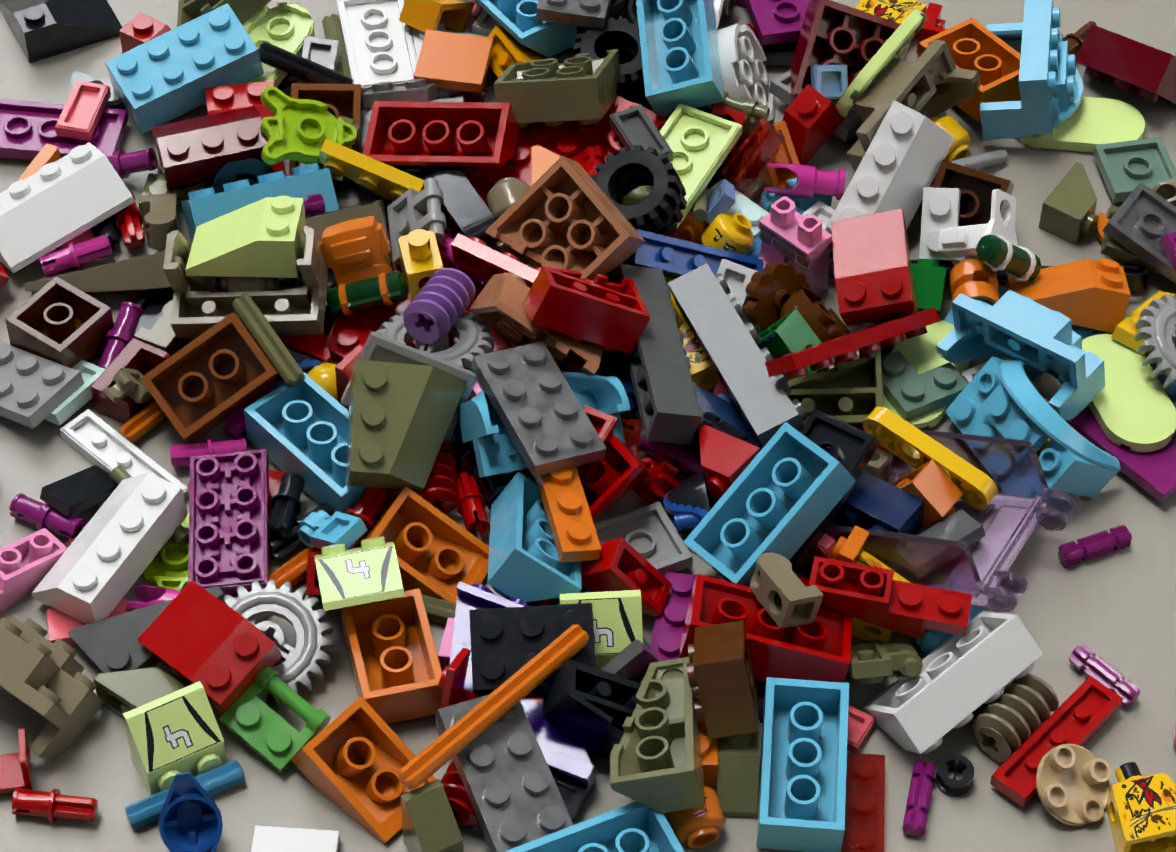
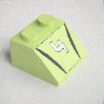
[314,536,405,611]
[559,590,643,669]
[123,681,227,796]

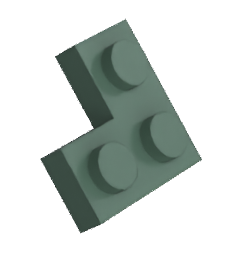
[881,350,968,421]

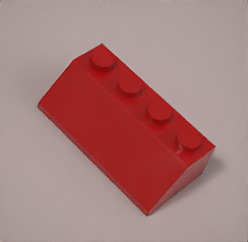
[363,101,519,167]
[679,574,852,683]

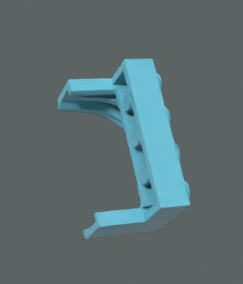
[980,0,1083,140]
[945,357,1121,519]

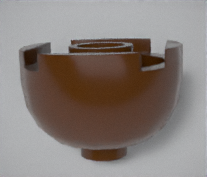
[780,285,850,343]

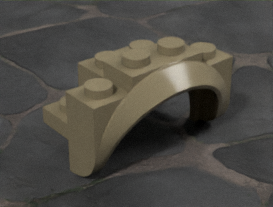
[846,39,981,172]
[0,615,104,759]

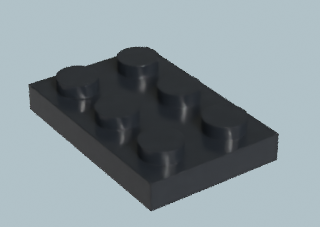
[469,603,596,693]

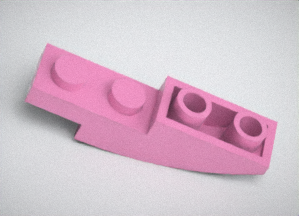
[0,528,67,614]

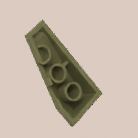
[610,657,705,813]

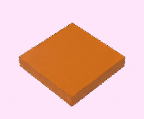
[413,30,493,93]

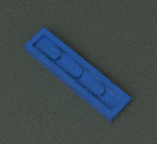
[628,229,763,279]

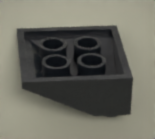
[0,0,123,63]

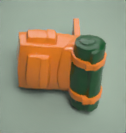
[320,216,409,318]

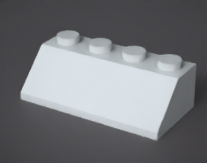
[825,100,955,235]
[0,142,135,273]
[31,472,188,624]
[863,611,1043,754]

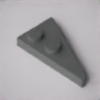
[67,586,225,673]

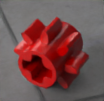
[632,454,679,504]

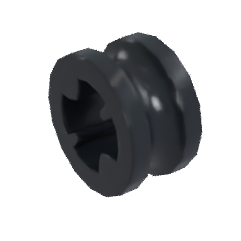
[935,754,974,797]

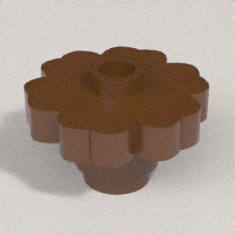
[744,262,810,332]

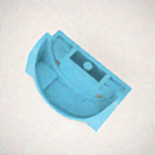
[936,290,1105,420]
[456,372,631,478]

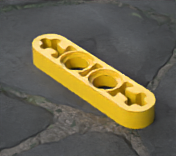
[863,406,998,509]

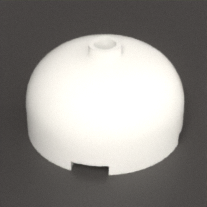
[706,24,776,125]

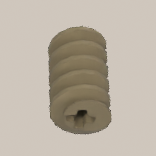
[972,674,1059,762]

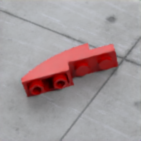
[809,556,972,638]

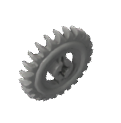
[1134,294,1176,389]
[375,310,494,372]
[223,579,334,706]

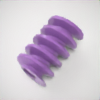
[403,268,476,344]

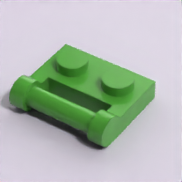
[220,665,331,774]

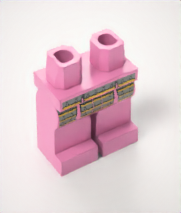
[758,196,832,295]

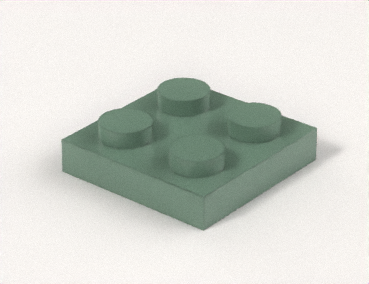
[1093,137,1176,203]

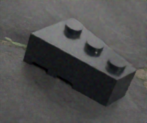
[543,659,641,762]

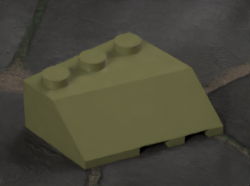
[494,49,620,128]
[345,359,467,491]

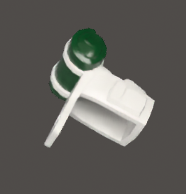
[938,189,1041,282]

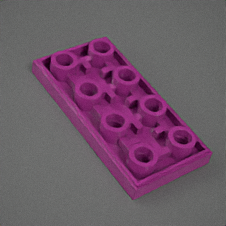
[1065,405,1176,503]
[188,449,269,594]

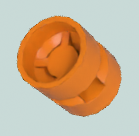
[949,259,1000,306]

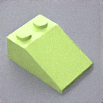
[185,196,306,278]

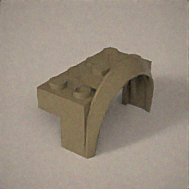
[163,226,329,339]

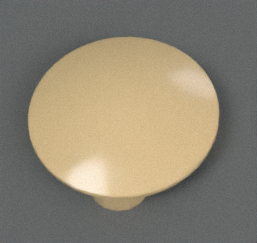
[1036,744,1111,826]

